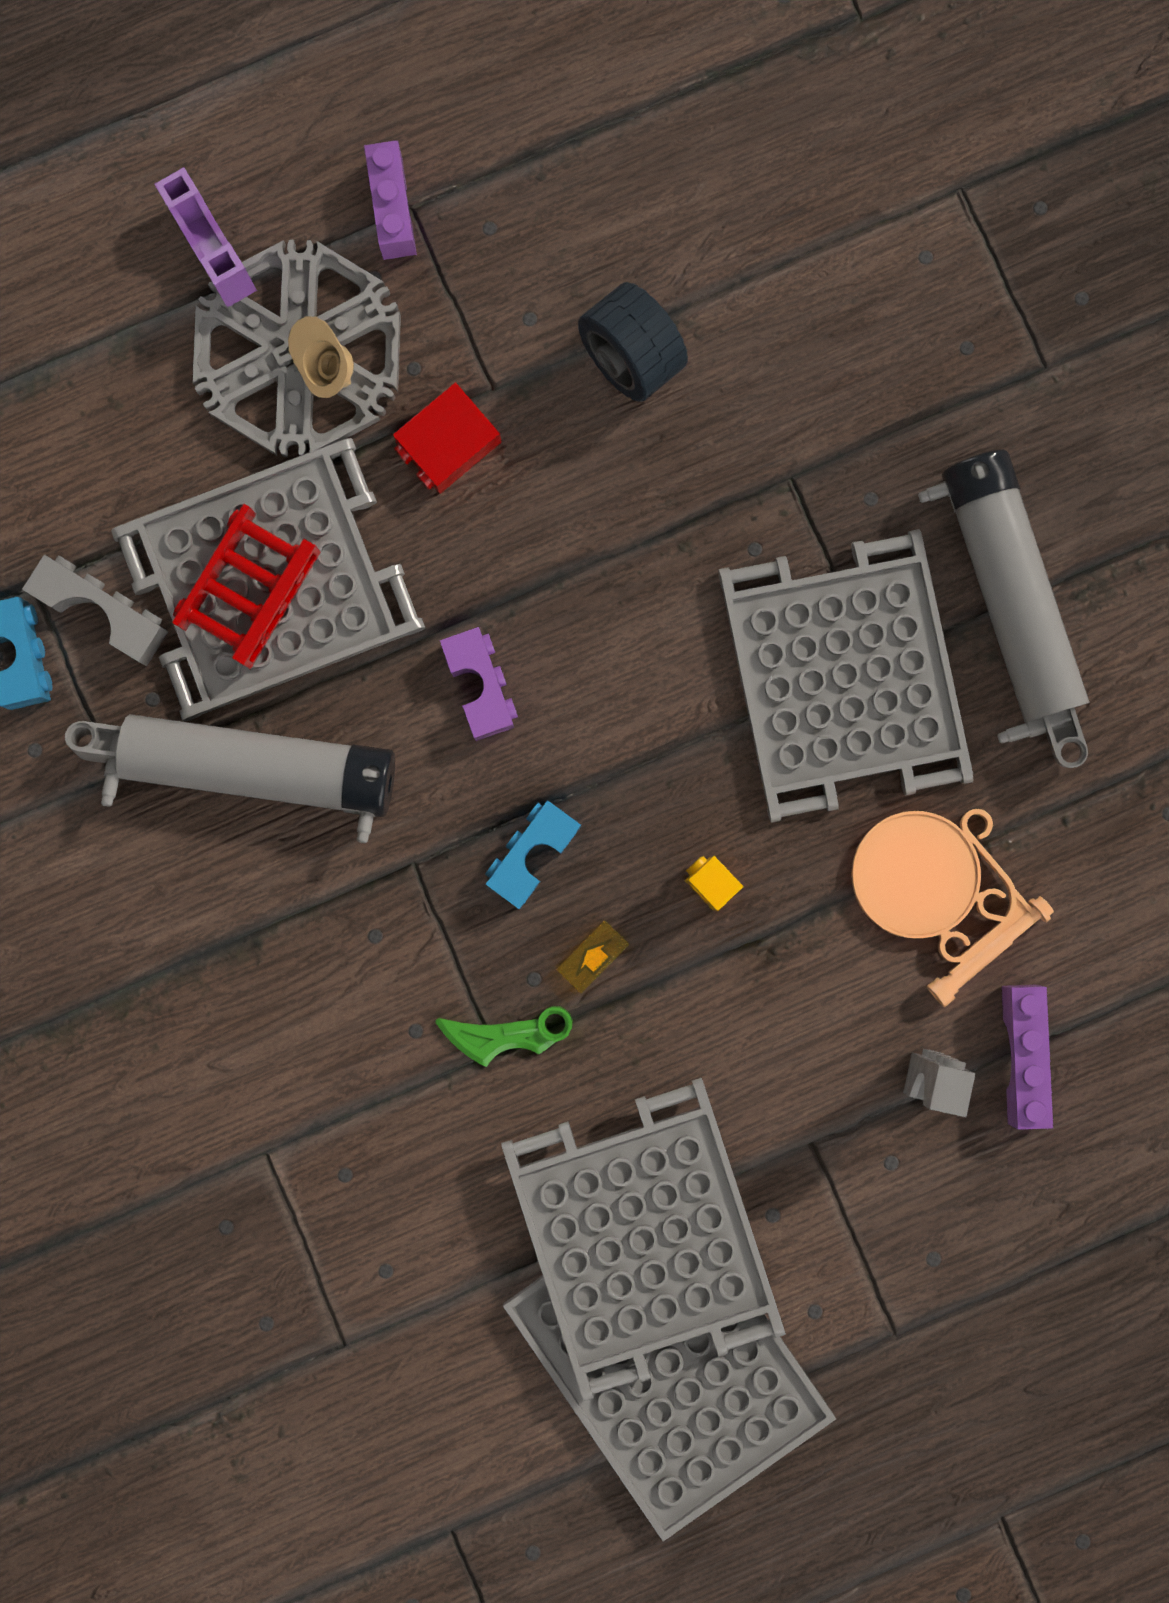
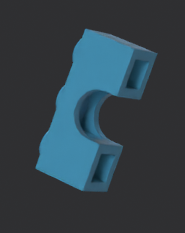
[0,597,53,710]
[485,800,581,909]

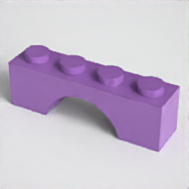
[154,167,257,308]
[1002,985,1053,1129]

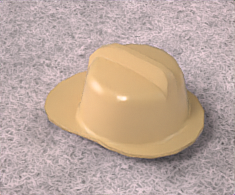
[288,316,354,398]

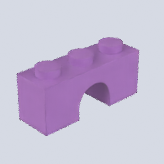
[364,140,417,260]
[440,627,518,741]

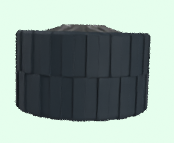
[578,282,688,402]

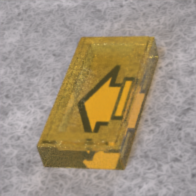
[557,920,629,994]

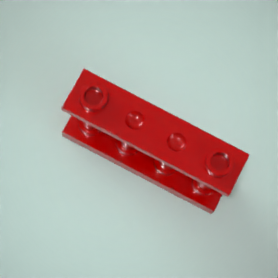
[172,504,321,670]

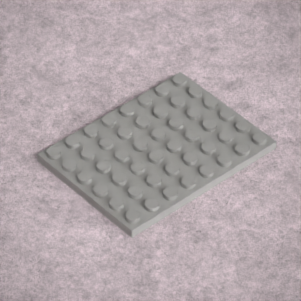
[503,1276,836,1542]

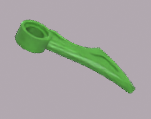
[436,1006,573,1067]

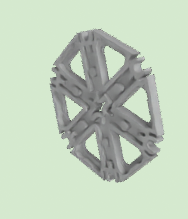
[193,240,401,457]

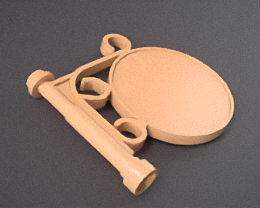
[851,809,1054,1008]

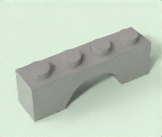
[22,555,168,666]
[903,1048,976,1117]

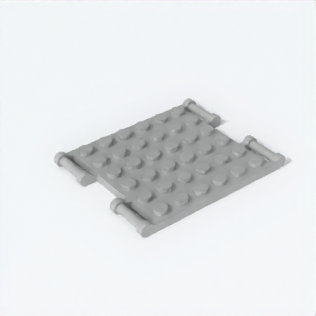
[111,438,426,721]
[718,529,973,823]
[501,1078,786,1401]

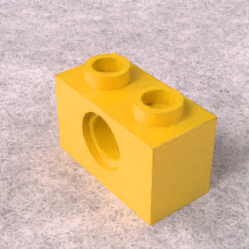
[685,856,744,911]

